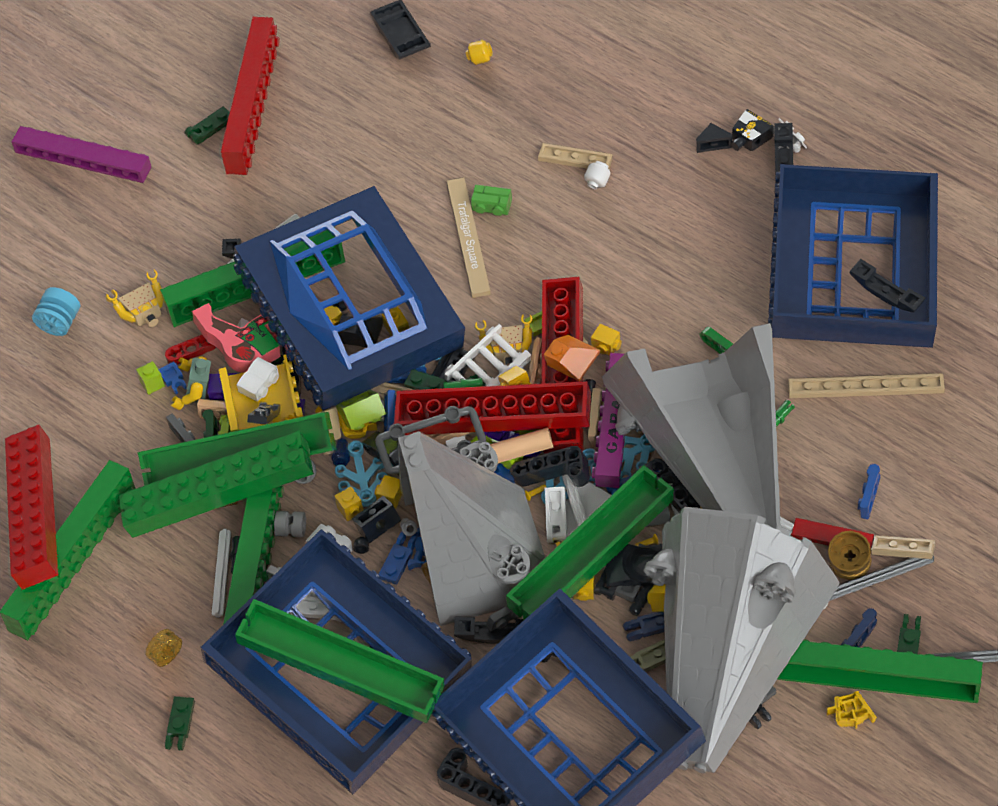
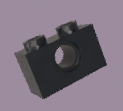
[352,496,401,543]

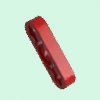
[165,334,216,365]

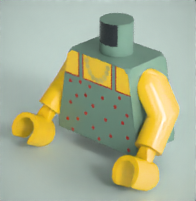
[171,357,211,410]

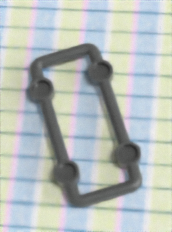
[375,406,486,475]

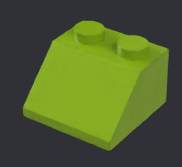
[335,389,386,430]

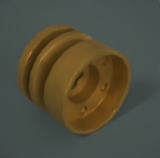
[828,531,872,581]

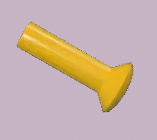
[524,484,546,501]
[635,534,659,546]

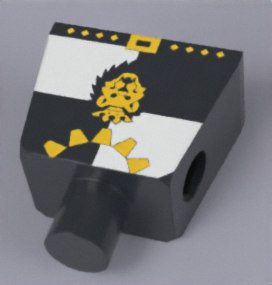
[731,109,774,151]

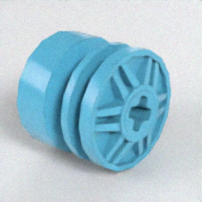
[32,287,81,336]

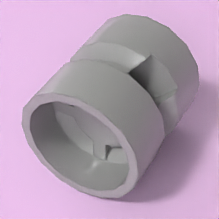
[274,511,306,537]

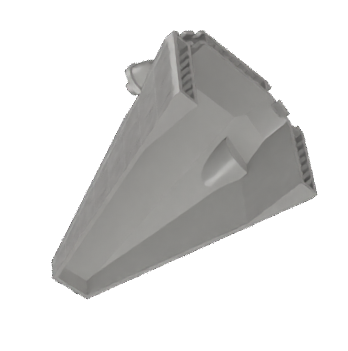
[602,324,781,528]
[398,432,545,626]
[644,507,840,773]

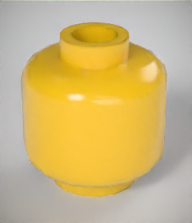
[466,40,493,65]

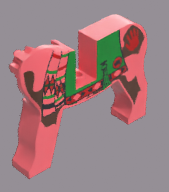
[192,303,281,373]

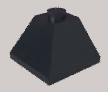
[338,311,384,348]

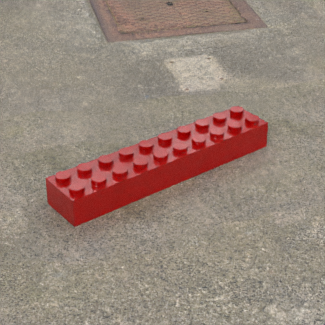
[221,17,280,175]
[542,276,584,454]
[394,381,591,436]
[5,425,58,590]

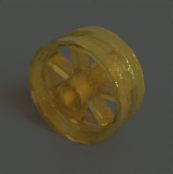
[145,629,183,667]

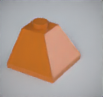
[544,335,600,382]

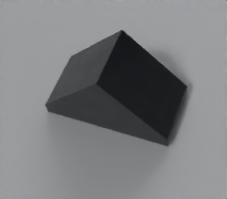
[696,123,732,153]

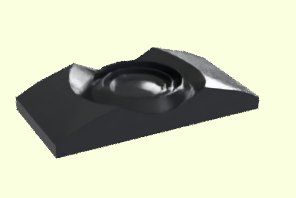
[370,0,431,60]
[605,544,663,586]

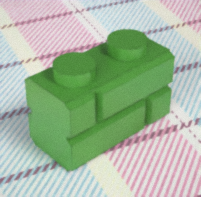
[471,185,512,216]

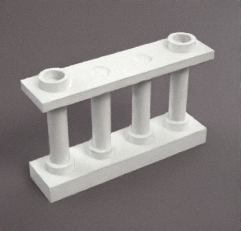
[444,324,531,386]

